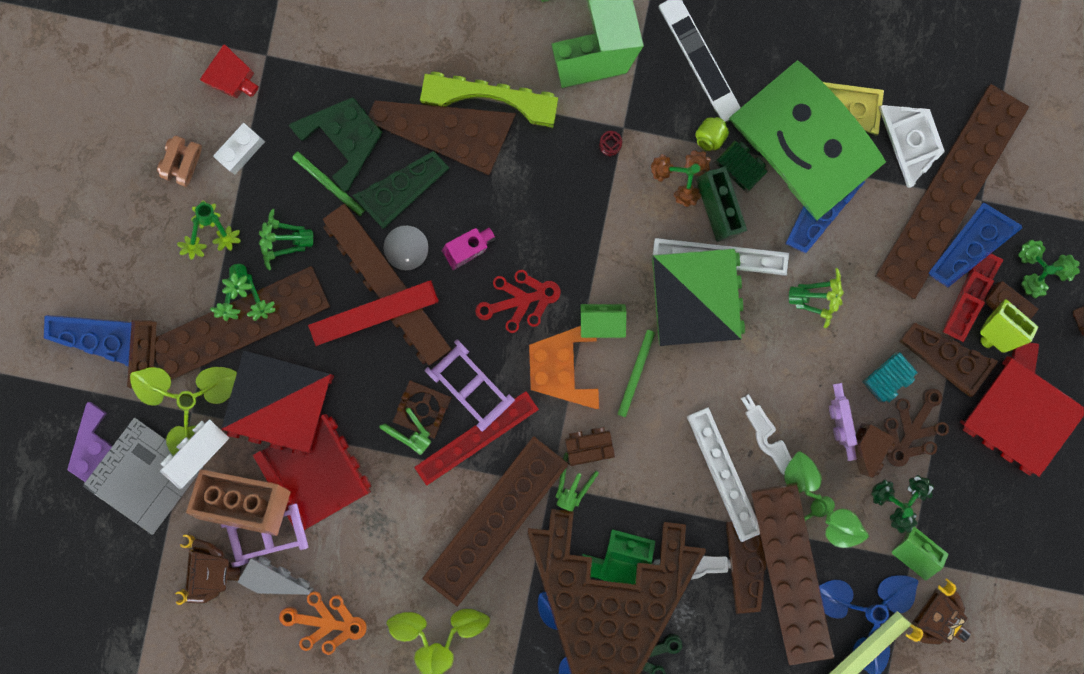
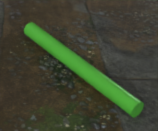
[292,152,365,217]
[617,330,655,417]

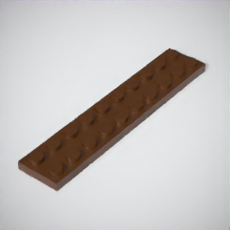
[875,84,1029,299]

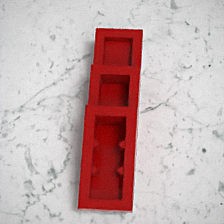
[942,254,1003,342]

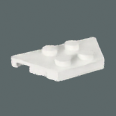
[878,105,945,188]

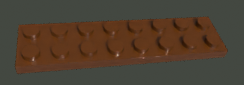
[154,266,331,381]
[422,436,569,607]
[751,483,834,665]

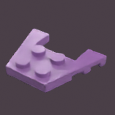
[67,402,113,482]

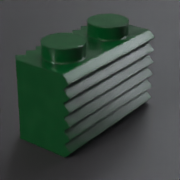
[714,141,768,193]

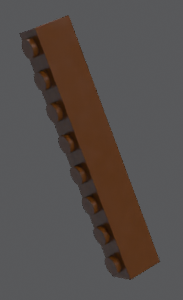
[322,204,452,366]

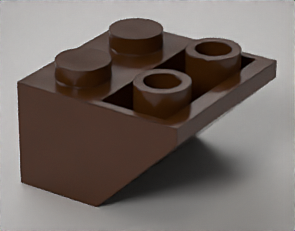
[855,423,895,478]

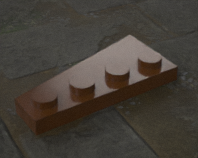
[726,522,767,614]

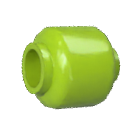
[695,117,729,151]

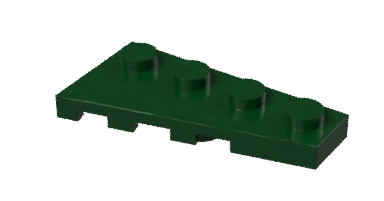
[352,151,450,229]

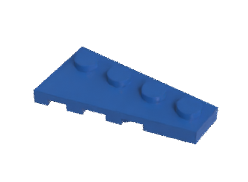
[785,181,865,253]
[929,202,1022,287]
[44,315,131,366]

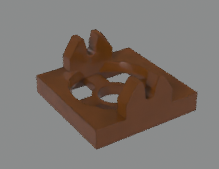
[393,380,452,439]

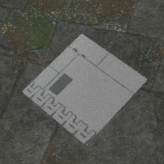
[83,418,203,535]

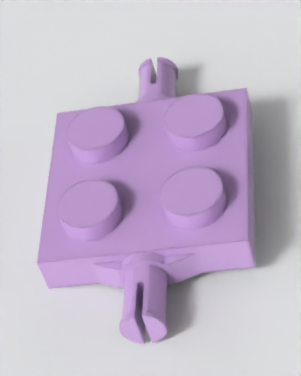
[829,383,857,461]

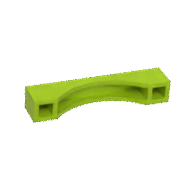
[420,72,558,128]

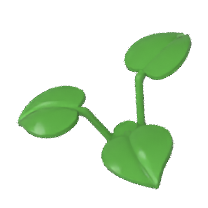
[784,451,869,548]

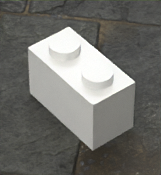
[213,123,265,174]

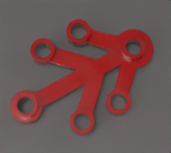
[476,270,561,333]

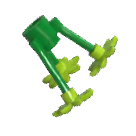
[177,200,241,260]
[789,268,844,328]

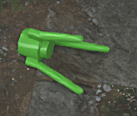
[380,408,431,455]
[555,453,599,511]

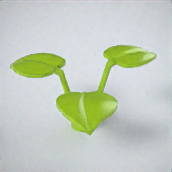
[130,367,237,456]
[386,609,490,674]

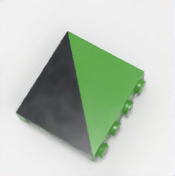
[652,248,745,346]

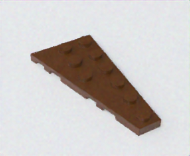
[369,101,516,176]

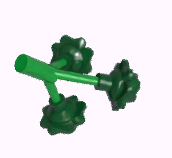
[871,475,934,533]

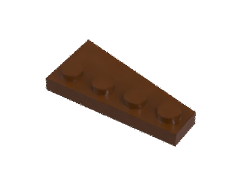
[899,323,998,397]

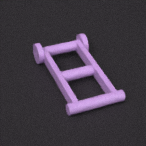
[425,339,515,432]
[221,503,309,567]

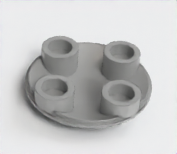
[384,226,428,270]

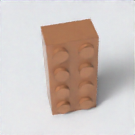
[186,469,291,536]

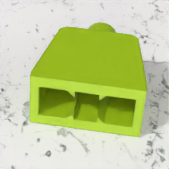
[980,299,1038,353]

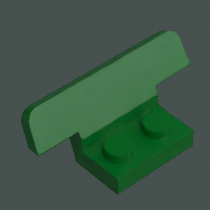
[582,529,655,585]

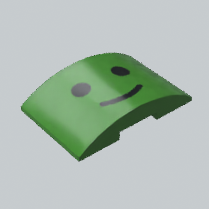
[729,60,886,221]

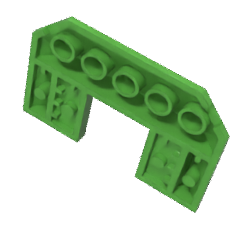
[541,0,643,88]

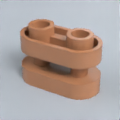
[157,135,202,187]

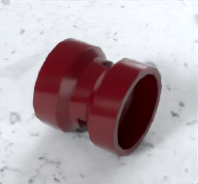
[599,131,623,156]

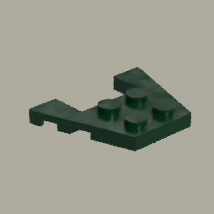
[288,98,383,192]

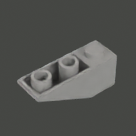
[238,556,314,595]

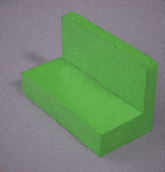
[580,304,626,338]
[892,527,949,580]

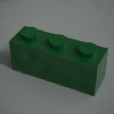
[696,167,748,242]

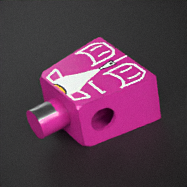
[442,228,495,270]

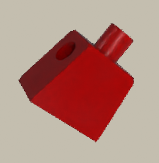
[200,45,259,99]

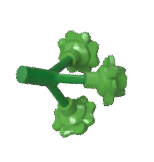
[1018,240,1080,299]

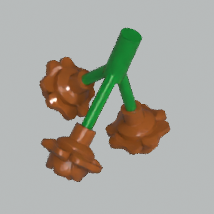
[651,150,711,207]

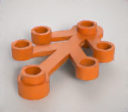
[279,591,367,655]

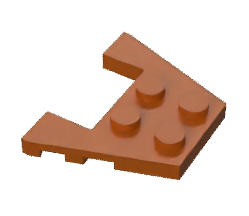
[529,326,599,409]

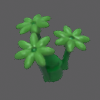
[259,209,313,270]
[210,264,276,321]

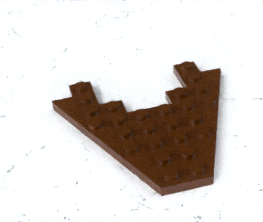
[527,509,706,674]

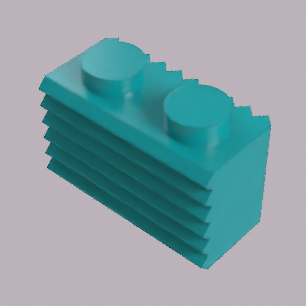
[862,352,918,403]

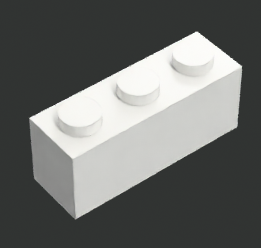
[160,419,229,489]

